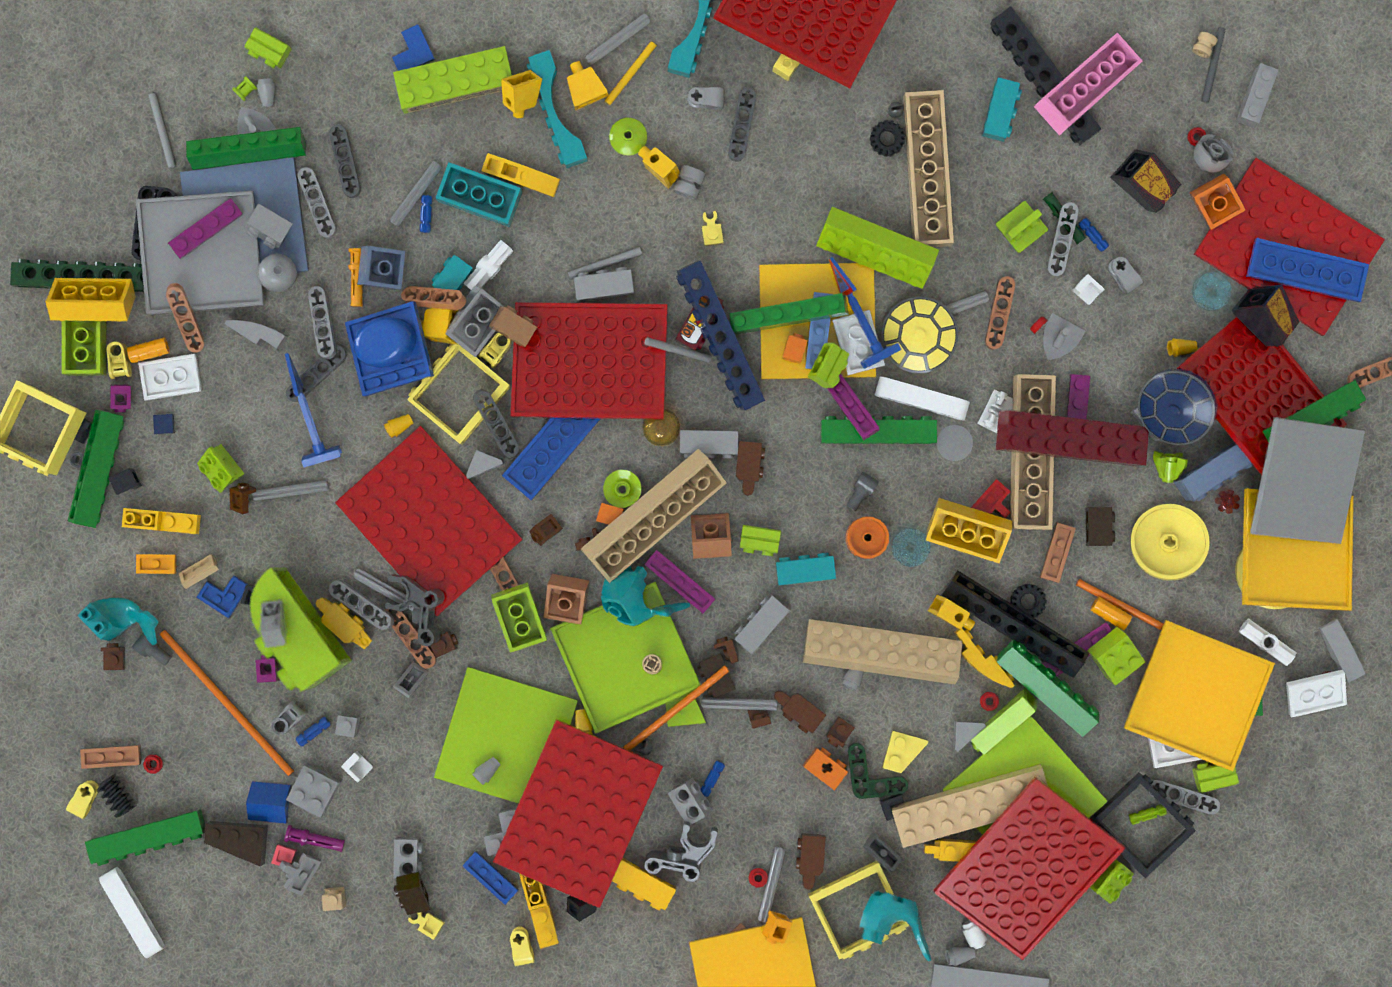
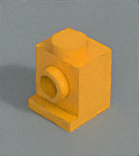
[762,910,793,944]

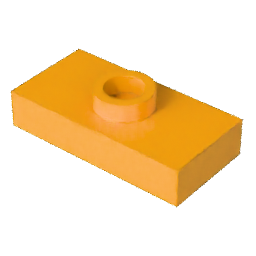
[136,554,176,574]

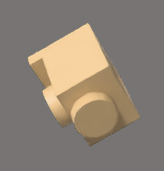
[322,887,346,911]

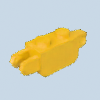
[315,597,373,649]
[924,838,977,862]

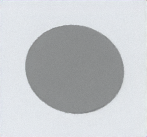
[937,425,973,461]

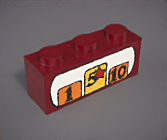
[675,296,725,351]

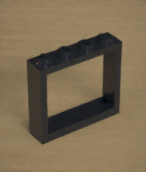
[1090,772,1196,878]

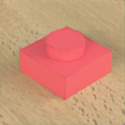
[271,844,297,866]

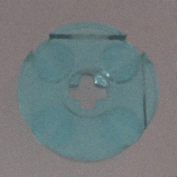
[1192,272,1232,311]
[891,528,930,567]

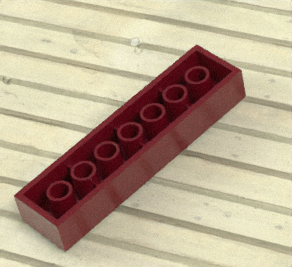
[996,410,1149,466]

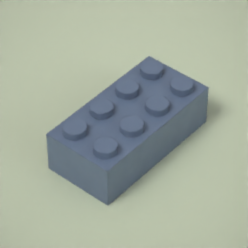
[1174,442,1253,502]

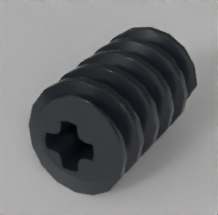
[97,773,137,818]

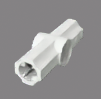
[463,240,513,290]
[1239,619,1296,666]

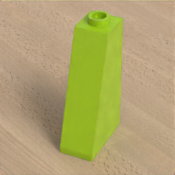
[971,688,1038,755]

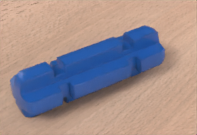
[420,195,432,233]
[1079,218,1109,252]
[296,717,331,747]
[701,761,725,797]

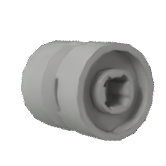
[673,165,705,200]

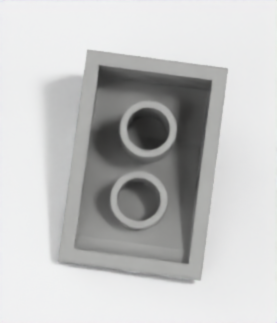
[445,286,504,357]

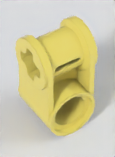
[478,333,512,369]
[107,342,132,379]
[66,780,99,819]
[510,926,535,966]

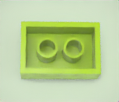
[62,320,107,376]
[491,582,547,653]

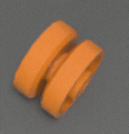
[845,517,889,559]

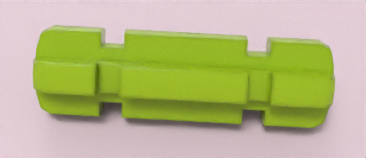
[1129,804,1167,825]

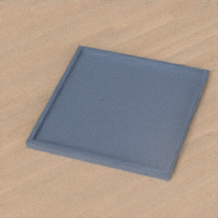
[180,157,309,273]

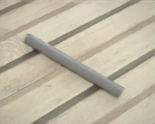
[148,93,176,169]
[568,247,642,279]
[645,337,711,362]

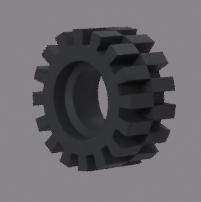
[870,120,905,157]
[1010,584,1047,618]

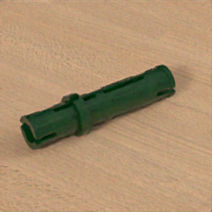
[1043,192,1087,244]

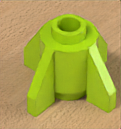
[1153,451,1188,483]

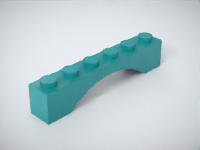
[668,0,715,78]
[526,50,588,169]

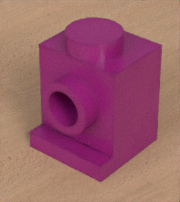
[110,384,131,412]
[255,655,280,683]

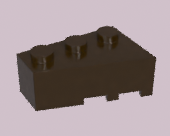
[204,821,268,867]

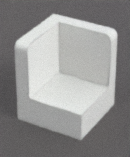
[1072,274,1105,305]
[341,751,373,782]

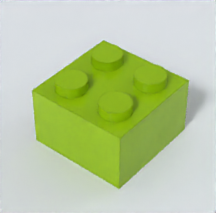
[1087,627,1145,686]

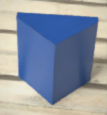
[246,781,291,824]

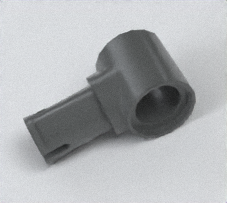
[847,472,879,511]
[132,633,172,666]

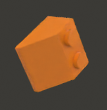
[1190,173,1245,230]

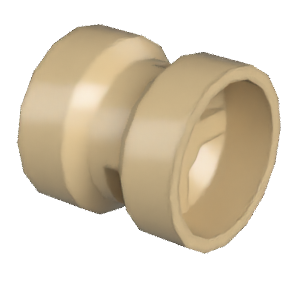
[1192,32,1218,58]
[642,654,662,675]

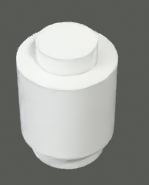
[962,920,987,949]

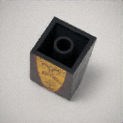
[1110,149,1182,213]
[1232,285,1299,346]

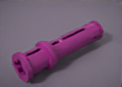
[284,825,345,852]

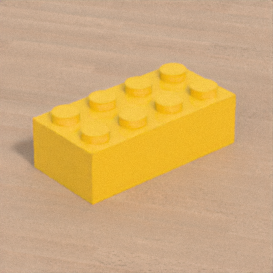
[46,278,136,322]
[926,498,1012,563]

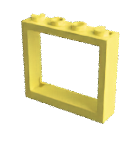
[407,344,511,445]
[0,380,86,476]
[808,860,909,960]

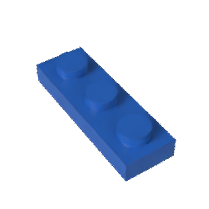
[463,851,519,905]

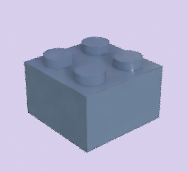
[357,246,405,290]

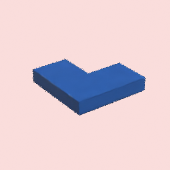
[392,24,435,71]
[197,575,249,618]

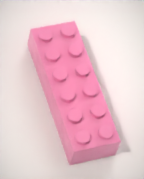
[1034,32,1142,135]

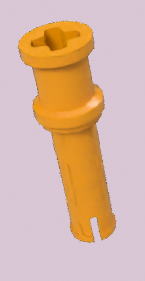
[348,248,363,307]

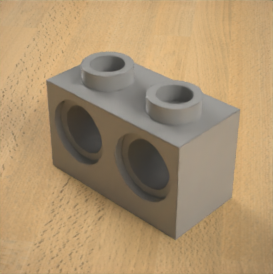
[667,777,712,824]
[393,837,423,878]

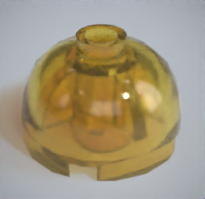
[642,409,680,447]

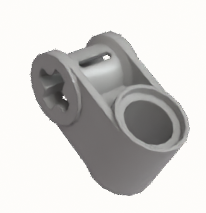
[687,87,724,110]
[1108,257,1143,295]
[271,700,308,735]

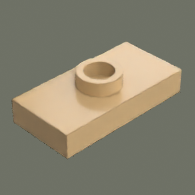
[179,554,219,589]

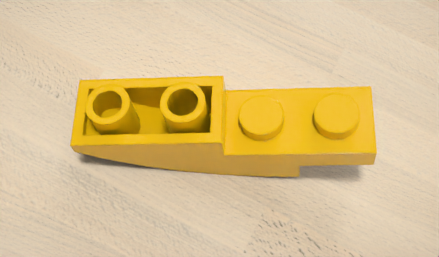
[481,153,560,197]
[122,508,201,534]
[954,629,1015,688]
[519,874,560,949]

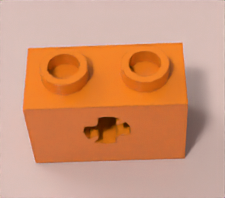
[803,747,848,790]

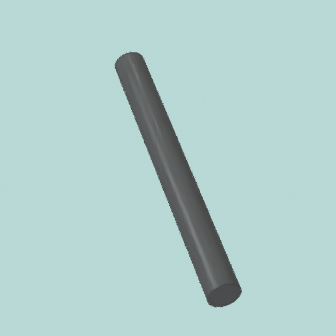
[1201,27,1226,103]

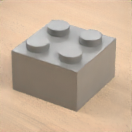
[245,203,292,249]
[286,763,342,818]

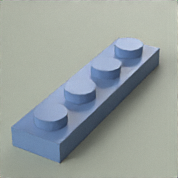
[805,292,833,369]

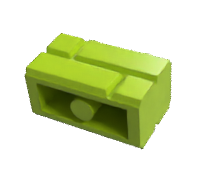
[244,27,291,69]
[808,343,849,388]
[739,525,781,557]
[1192,762,1239,793]

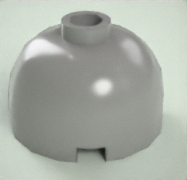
[1194,134,1234,173]
[258,253,297,293]

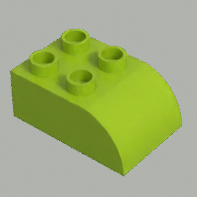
[250,567,352,692]

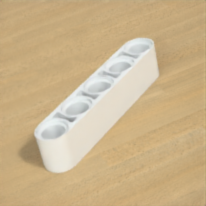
[875,377,970,421]
[99,867,165,958]

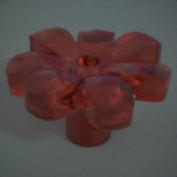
[1215,490,1240,514]

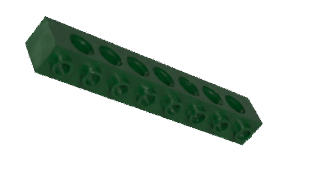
[10,259,144,292]

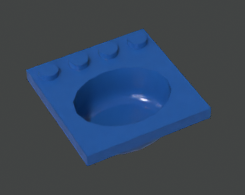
[345,301,434,397]

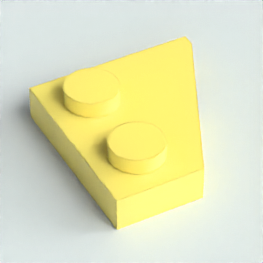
[882,730,928,773]

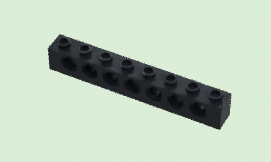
[990,6,1101,146]
[942,570,1089,678]

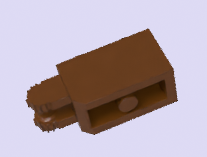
[736,441,765,496]
[774,690,826,734]
[796,833,826,890]

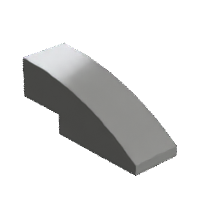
[224,320,288,350]
[1319,619,1365,683]

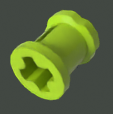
[232,76,257,101]

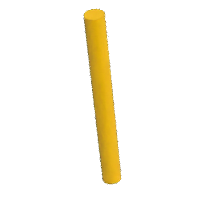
[604,41,657,106]

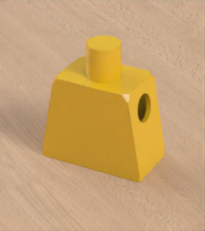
[567,61,608,111]
[501,70,542,118]
[638,146,680,189]
[420,308,458,344]
[928,595,975,631]

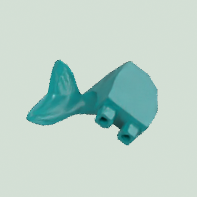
[601,566,691,626]
[77,598,158,645]
[860,890,932,961]

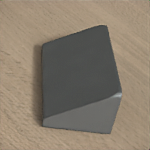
[863,833,903,874]

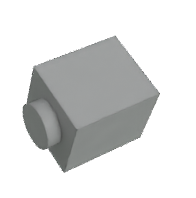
[335,714,360,737]

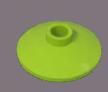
[609,118,647,156]
[603,470,642,508]

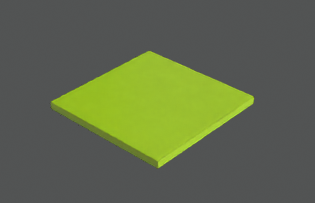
[550,582,701,734]
[434,667,578,803]
[943,716,1108,835]

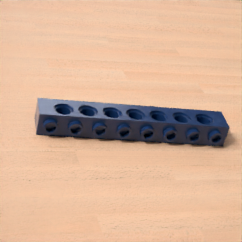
[676,260,765,410]

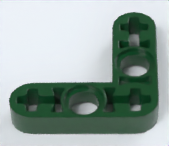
[848,743,908,799]

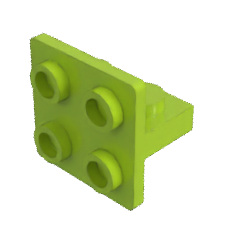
[996,201,1048,253]
[197,444,245,493]
[1090,859,1134,904]

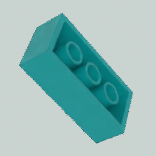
[436,162,523,227]

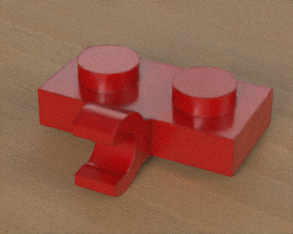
[971,479,1011,518]

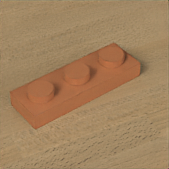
[1040,522,1076,583]
[80,745,141,769]

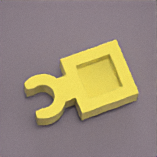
[702,211,724,246]
[408,912,445,940]

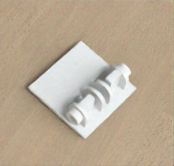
[977,390,1013,433]

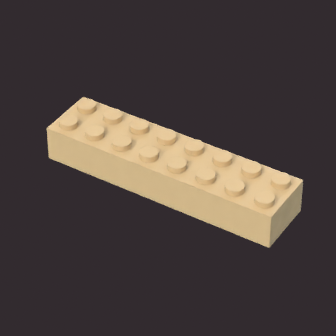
[903,90,954,247]
[1010,374,1056,530]
[581,449,726,583]
[803,619,962,685]
[892,764,1048,848]

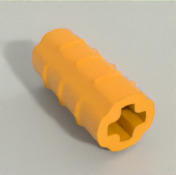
[127,337,170,363]
[1090,597,1132,630]

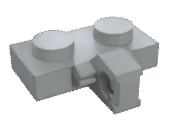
[279,853,321,896]

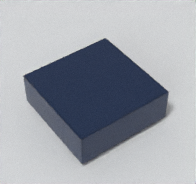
[153,414,175,435]

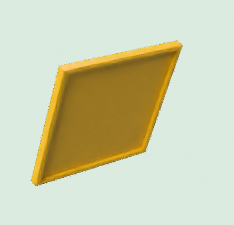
[759,263,876,380]
[1242,488,1353,611]
[1123,620,1275,771]
[689,917,816,987]

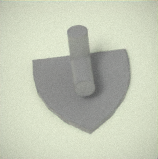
[237,107,277,134]
[1043,313,1086,360]

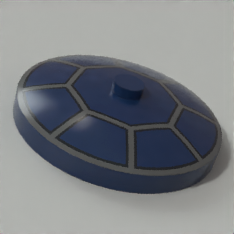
[1138,369,1217,445]

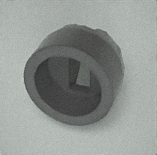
[888,102,904,118]
[70,452,84,468]
[635,739,652,755]

